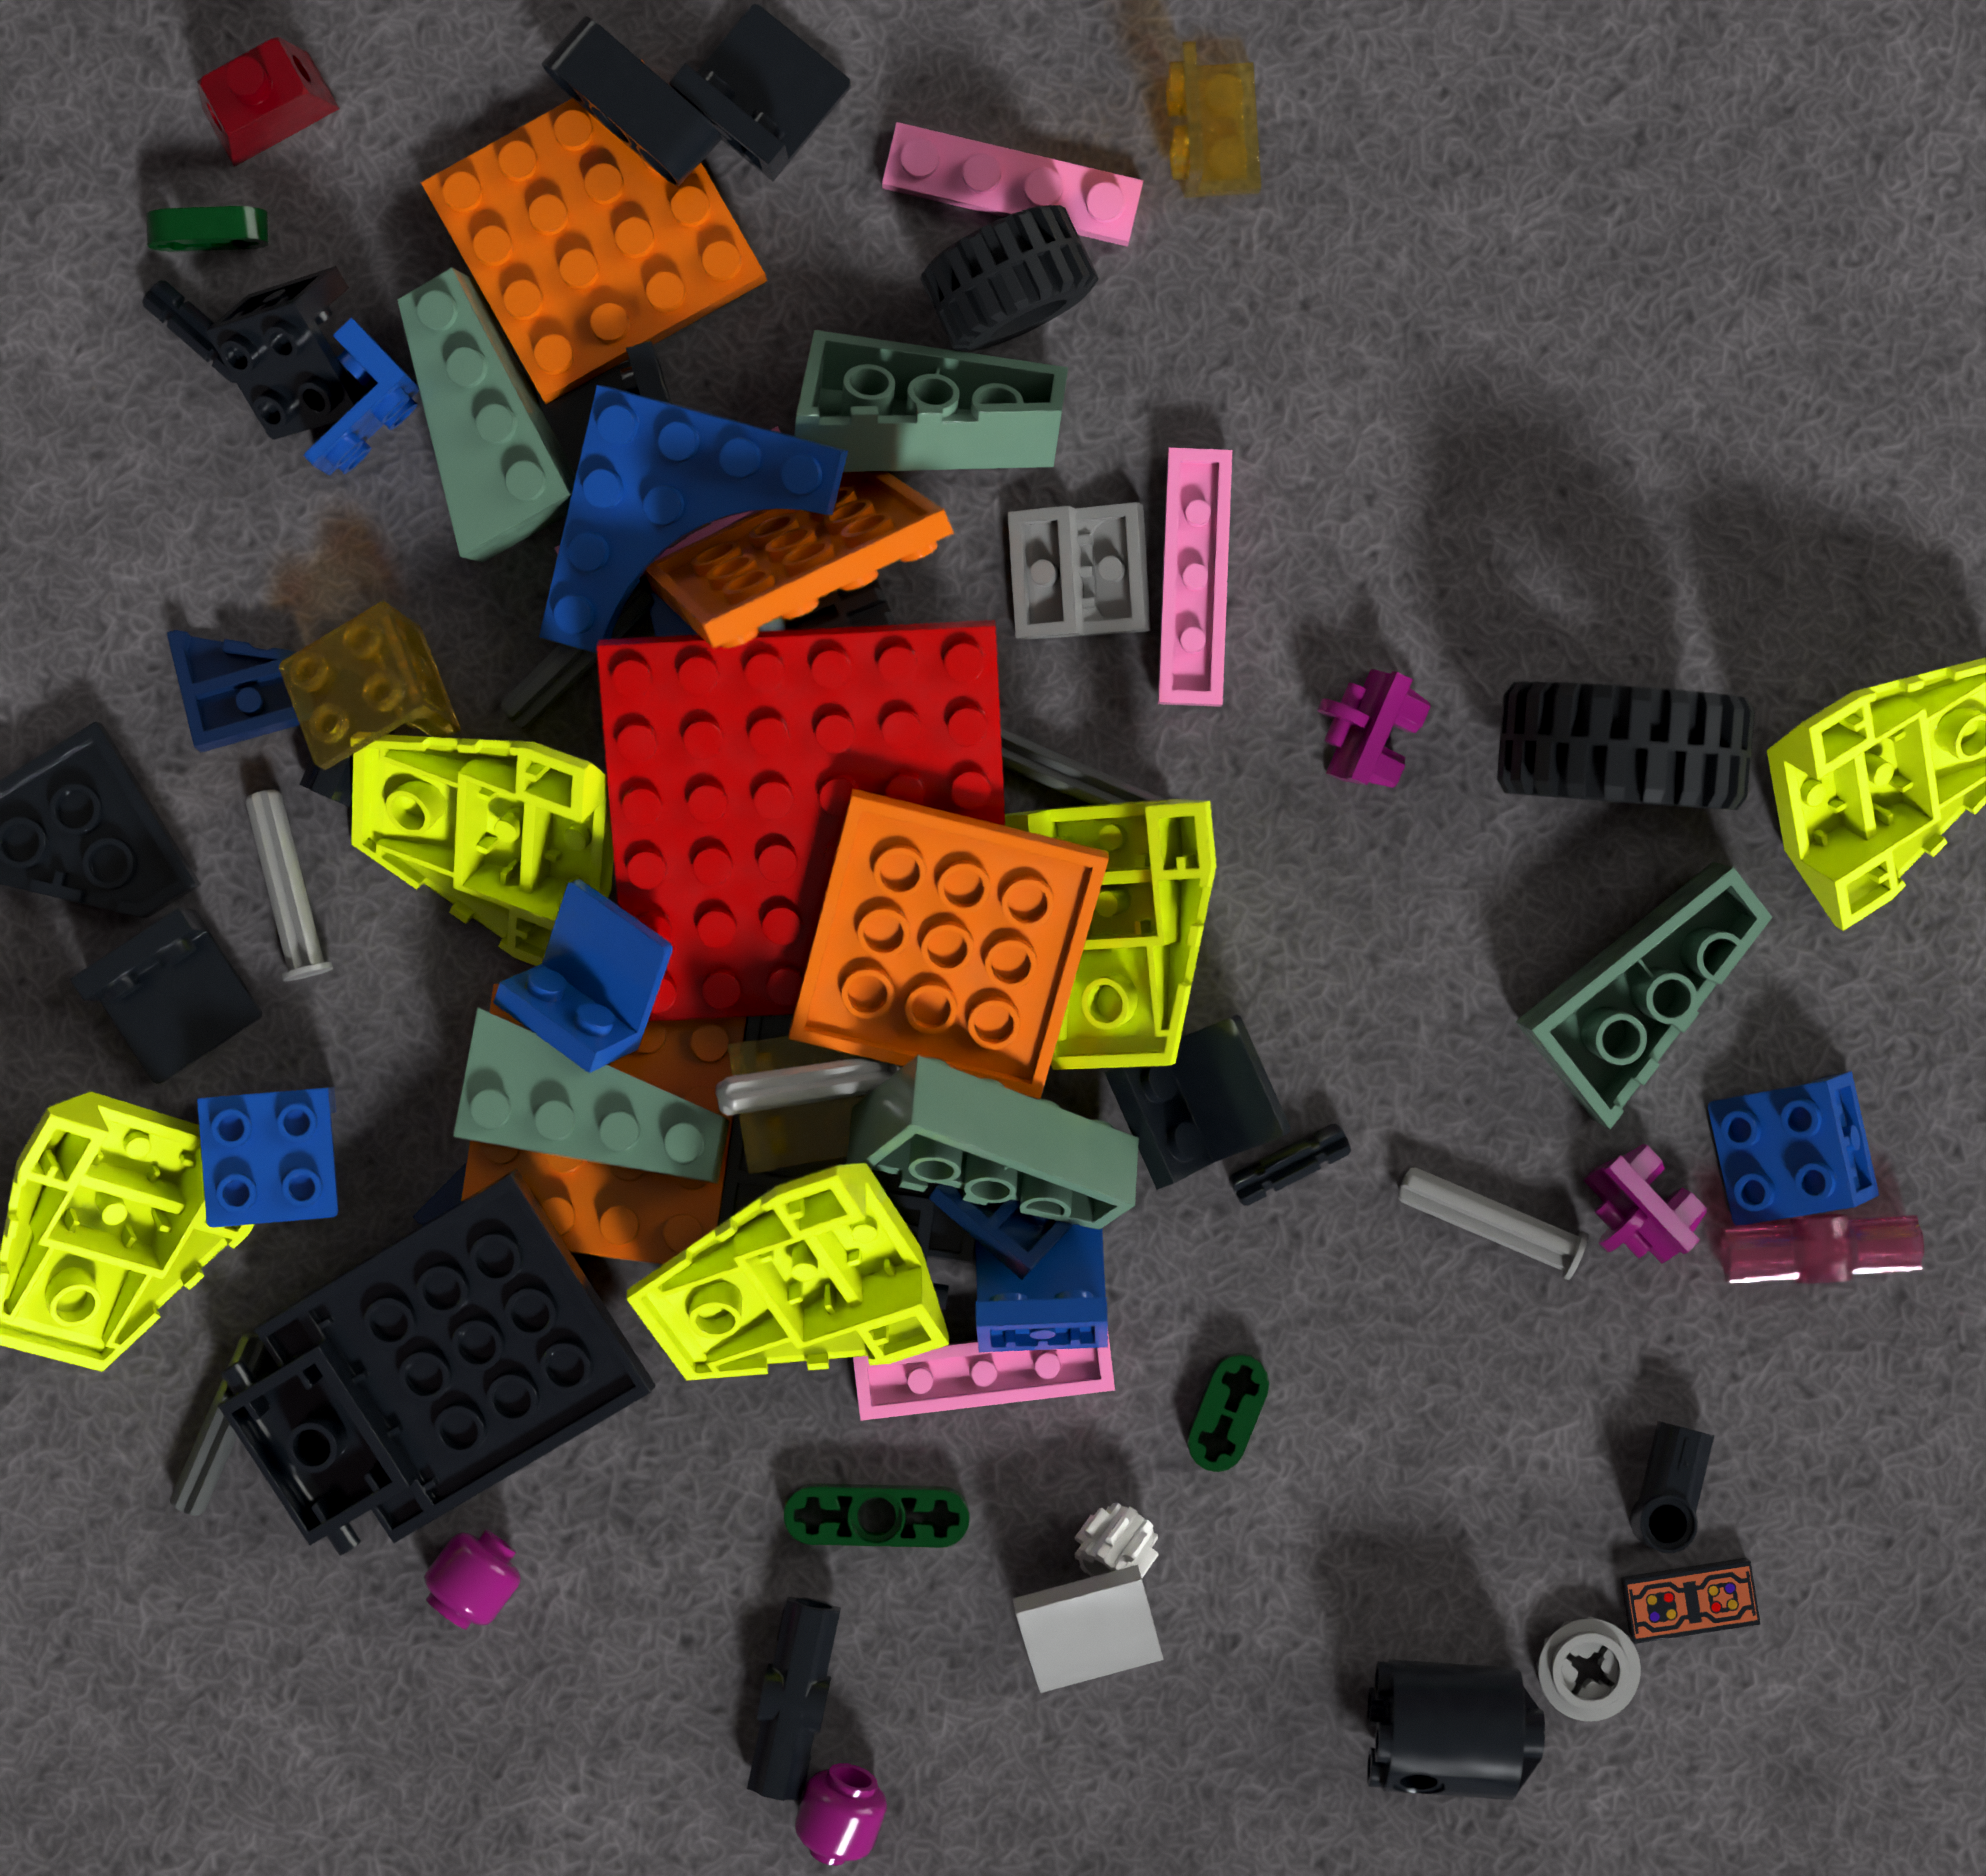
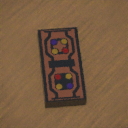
[1620,1558,1761,1644]

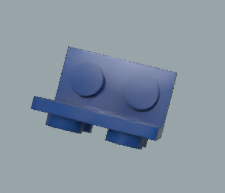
[303,317,419,476]
[493,879,673,1073]
[1708,1071,1879,1226]
[197,1087,339,1228]
[975,1224,1108,1352]

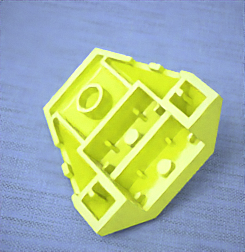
[1767,657,1986,931]
[351,733,614,966]
[1005,799,1216,1070]
[0,1091,255,1372]
[626,1163,949,1381]

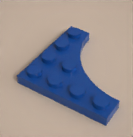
[539,385,848,653]

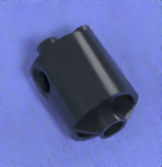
[1367,1659,1545,1800]

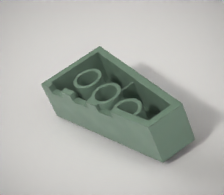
[397,268,576,563]
[795,330,1068,472]
[1515,862,1772,1130]
[453,1008,730,1184]
[846,1055,1139,1230]

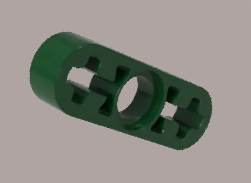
[784,1483,970,1548]

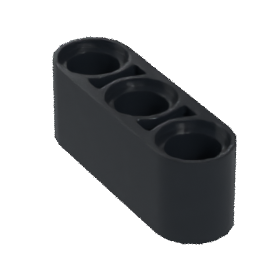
[542,16,722,187]

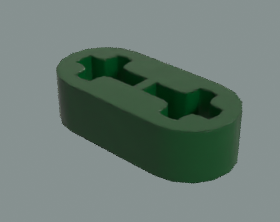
[146,206,268,252]
[1187,1352,1270,1472]

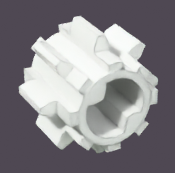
[1075,1503,1158,1578]

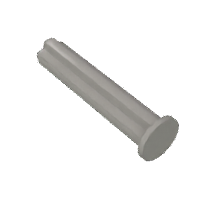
[246,789,333,981]
[715,1057,903,1116]
[1398,1167,1589,1280]

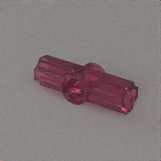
[1719,1214,1924,1283]

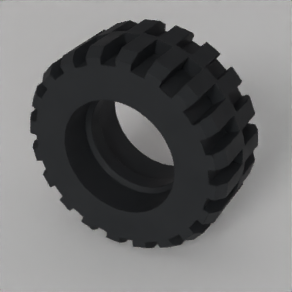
[1497,681,1755,810]

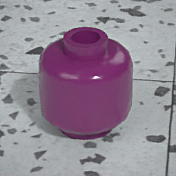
[424,1530,521,1630]
[795,1763,887,1866]

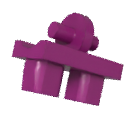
[1317,669,1431,788]
[1583,1144,1707,1264]

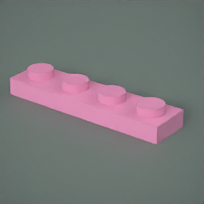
[882,122,1144,247]
[1158,447,1232,707]
[853,1334,1115,1421]

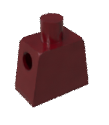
[197,37,339,167]

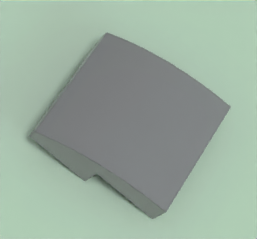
[1008,502,1151,639]
[1013,1565,1164,1693]

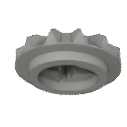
[1536,1616,1641,1721]

